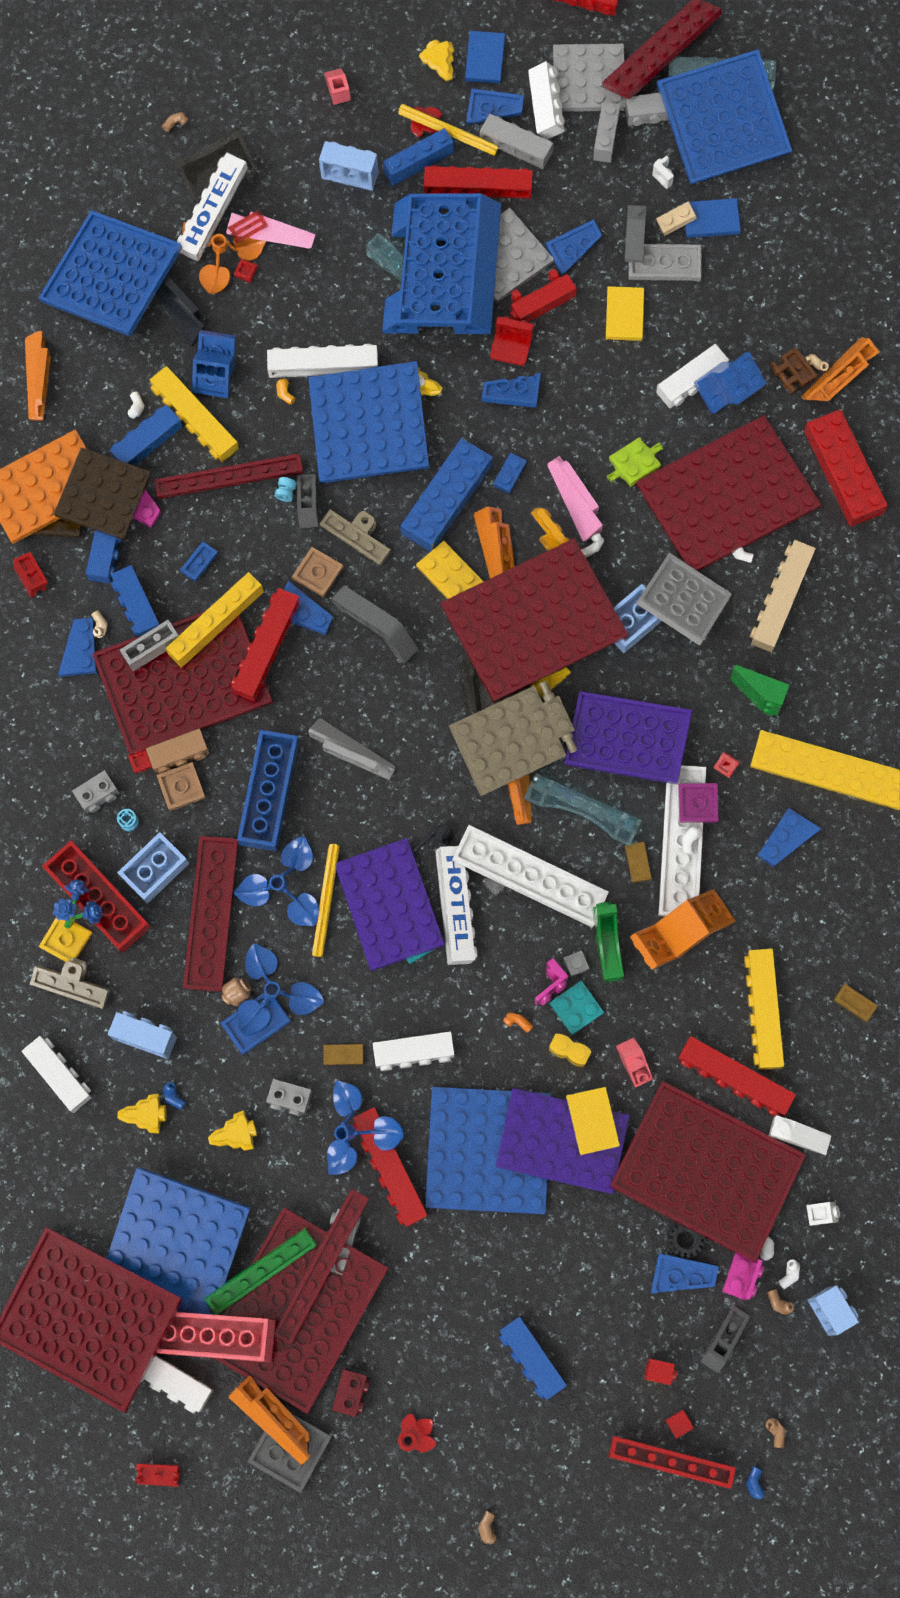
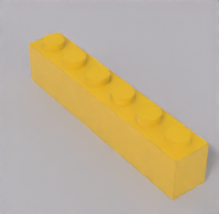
[149,366,239,463]
[166,572,264,668]
[744,949,784,1070]

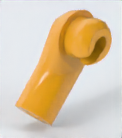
[276,378,296,405]

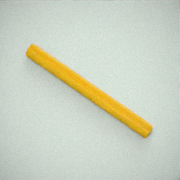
[399,104,498,155]
[312,844,340,957]

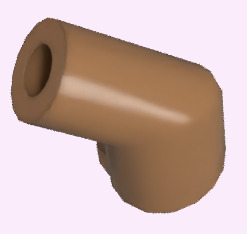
[162,112,188,132]
[767,1289,794,1315]
[765,1418,786,1448]

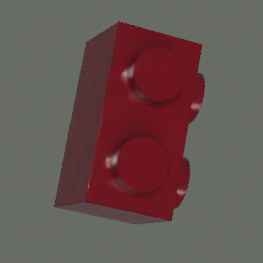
[332,1369,370,1417]

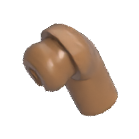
[478,1511,496,1544]

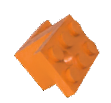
[630,889,736,969]

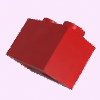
[644,1359,677,1385]

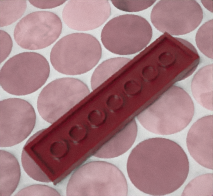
[602,0,722,99]
[183,836,238,992]

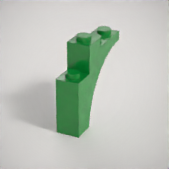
[592,902,624,983]

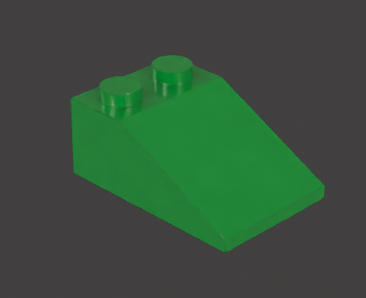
[730,665,789,716]

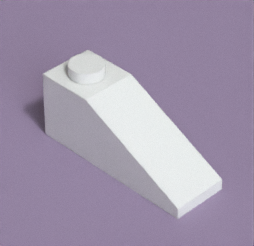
[769,1115,831,1155]

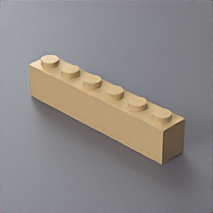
[750,540,816,653]

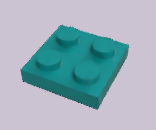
[549,981,604,1035]

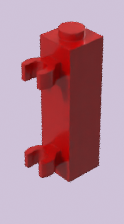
[510,269,577,322]

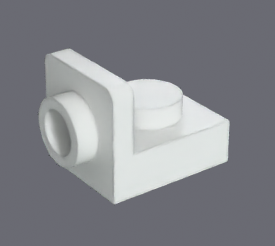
[652,156,674,189]
[807,1202,840,1225]

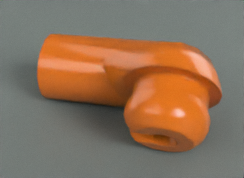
[503,1012,533,1033]

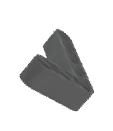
[331,585,418,663]

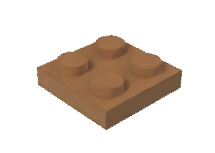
[292,547,344,598]
[157,762,206,811]

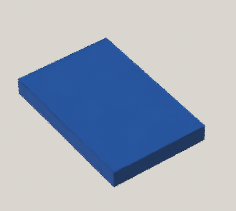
[465,31,505,84]
[683,198,741,238]
[221,993,291,1055]

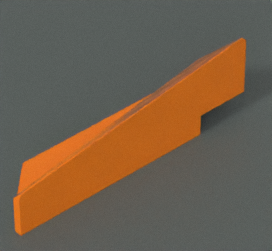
[801,338,879,401]
[474,506,515,578]
[508,774,532,825]
[229,1375,310,1465]

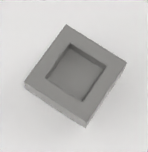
[564,951,589,977]

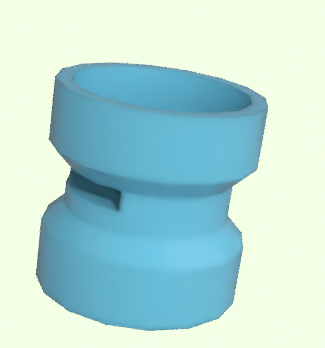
[274,477,297,502]
[117,809,139,832]

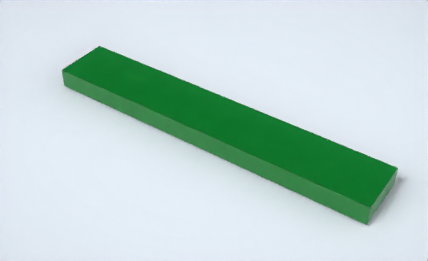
[205,1228,317,1315]

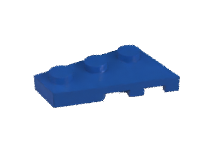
[466,88,524,125]
[545,220,602,276]
[482,373,541,408]
[284,581,333,635]
[58,618,97,677]
[757,808,821,867]
[651,1253,719,1293]

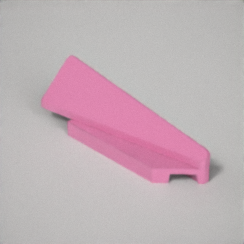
[226,212,316,248]
[548,456,603,542]

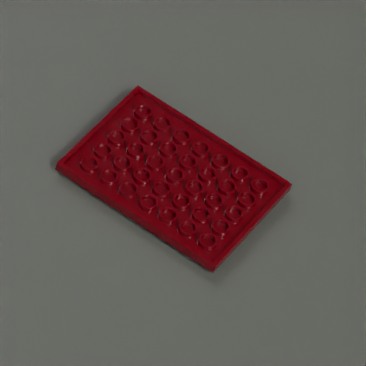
[636,415,821,571]
[440,538,628,703]
[92,611,273,756]
[610,1081,806,1263]
[214,1208,389,1414]
[0,1227,183,1413]

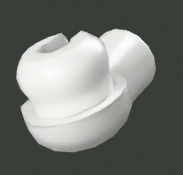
[128,392,144,419]
[581,533,604,558]
[732,547,754,563]
[682,827,702,855]
[760,1236,774,1261]
[778,1259,800,1289]

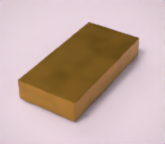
[625,842,651,883]
[833,984,878,1023]
[323,1044,363,1065]

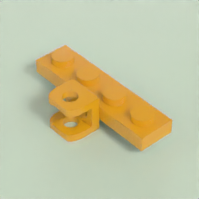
[531,508,570,551]

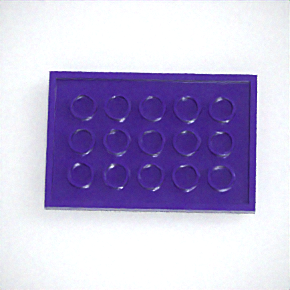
[564,691,692,785]
[336,838,445,972]
[495,1088,629,1194]

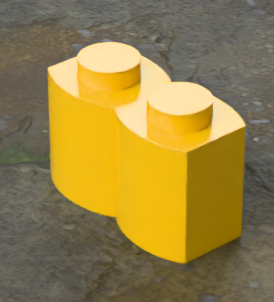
[549,1034,591,1067]

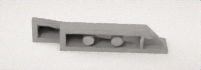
[308,718,396,780]

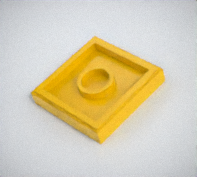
[39,919,93,962]

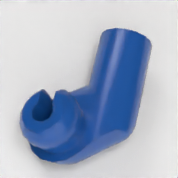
[163,1082,186,1110]
[746,1466,765,1500]

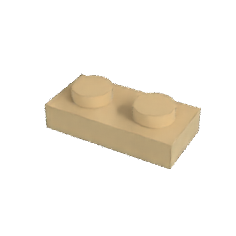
[656,201,697,236]

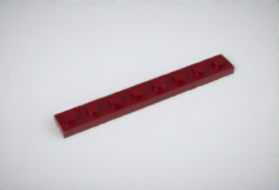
[154,453,303,499]
[274,1189,369,1345]

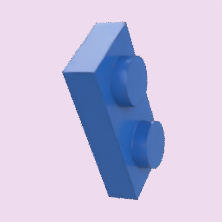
[493,453,527,494]
[180,542,218,583]

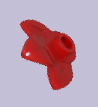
[410,107,442,138]
[398,1413,436,1452]

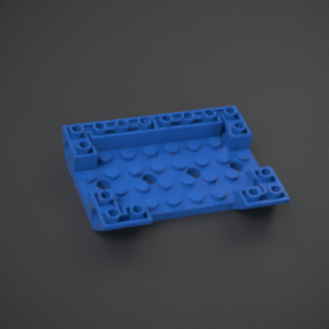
[382,194,501,334]

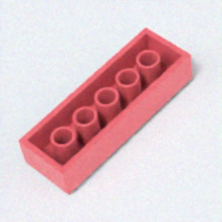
[156,1312,275,1362]

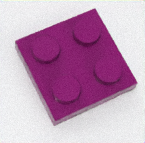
[678,783,718,823]

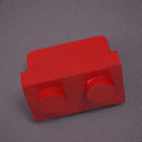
[490,317,533,366]

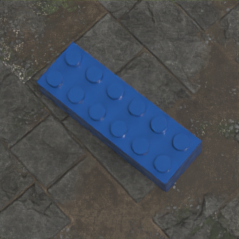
[400,438,492,552]
[237,730,299,852]

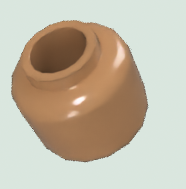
[222,977,251,1006]

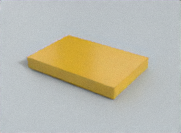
[606,287,644,341]
[566,1087,620,1155]

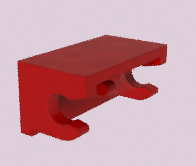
[13,552,48,598]
[136,1463,181,1487]

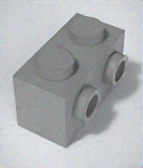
[72,770,119,814]
[266,1079,312,1117]

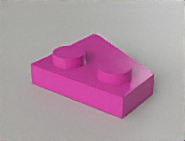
[134,490,161,528]

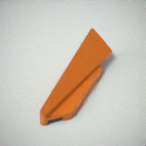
[25,331,51,421]

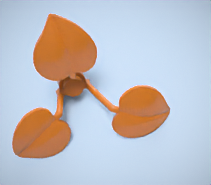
[183,222,266,294]

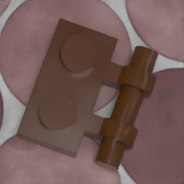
[770,347,817,394]

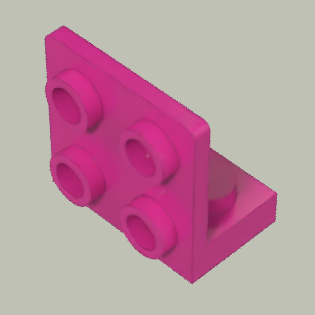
[534,958,568,1006]
[722,1253,764,1300]

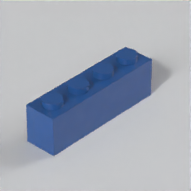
[383,128,454,186]
[110,405,183,466]
[86,531,123,584]
[110,565,159,637]
[499,1317,567,1400]

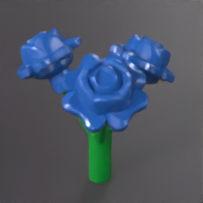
[53,880,103,929]

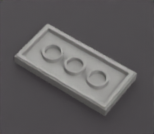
[629,244,701,281]

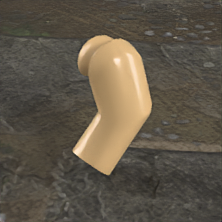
[805,354,829,371]
[91,610,108,638]

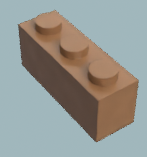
[146,728,209,774]

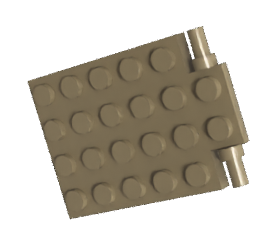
[449,681,577,796]

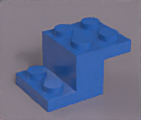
[192,330,236,398]
[694,352,767,414]

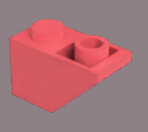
[324,69,351,105]
[616,1038,653,1088]

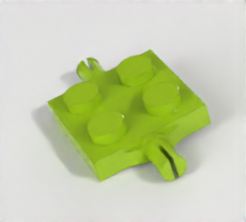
[607,437,663,487]

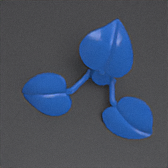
[234,836,319,926]
[237,943,324,1033]
[327,1081,404,1175]

